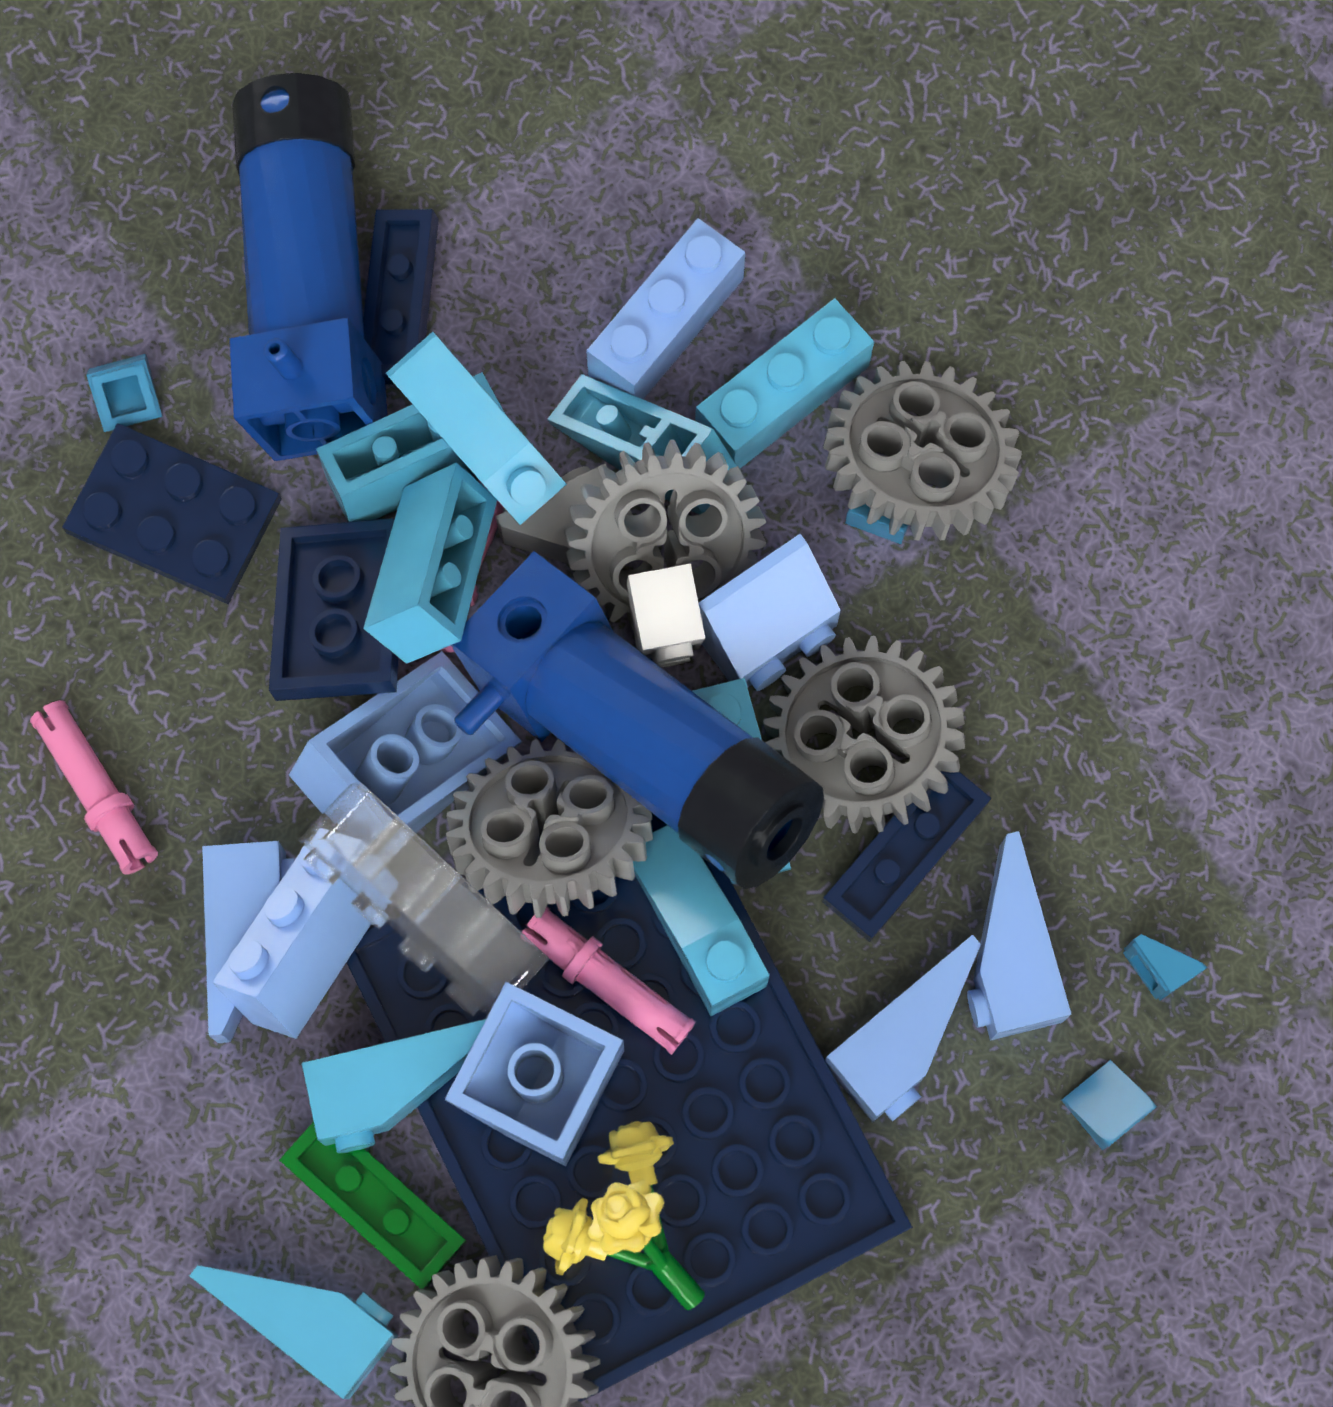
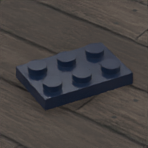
[62,423,282,604]
[269,518,398,701]

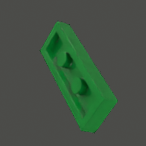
[279,1121,467,1289]

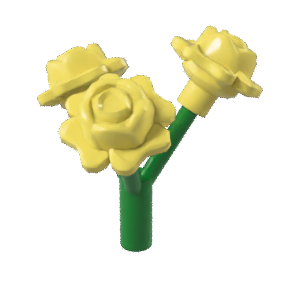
[543,1121,705,1310]

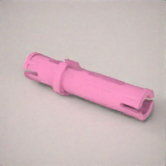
[30,700,158,875]
[519,907,696,1055]

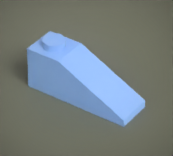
[967,831,1071,1041]
[202,841,296,1043]
[825,935,981,1122]

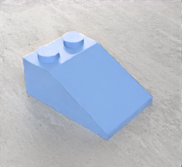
[289,651,522,861]

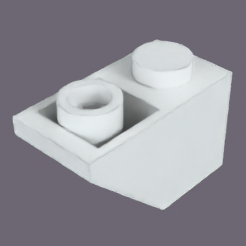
[626,563,705,668]

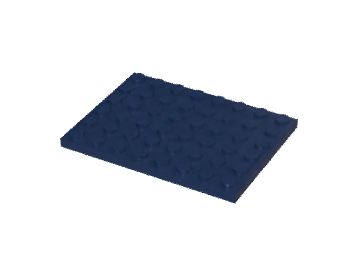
[346,812,913,1403]

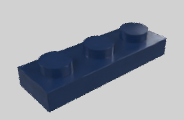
[363,209,439,384]
[822,771,991,942]

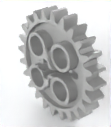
[823,361,1022,541]
[564,440,766,630]
[763,636,965,833]
[446,738,653,918]
[390,1255,600,1407]

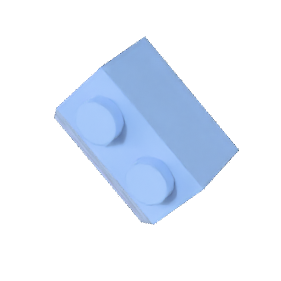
[699,534,841,691]
[445,982,624,1166]

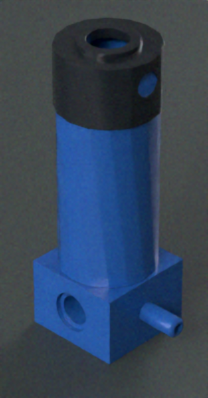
[229,73,388,461]
[451,551,824,889]

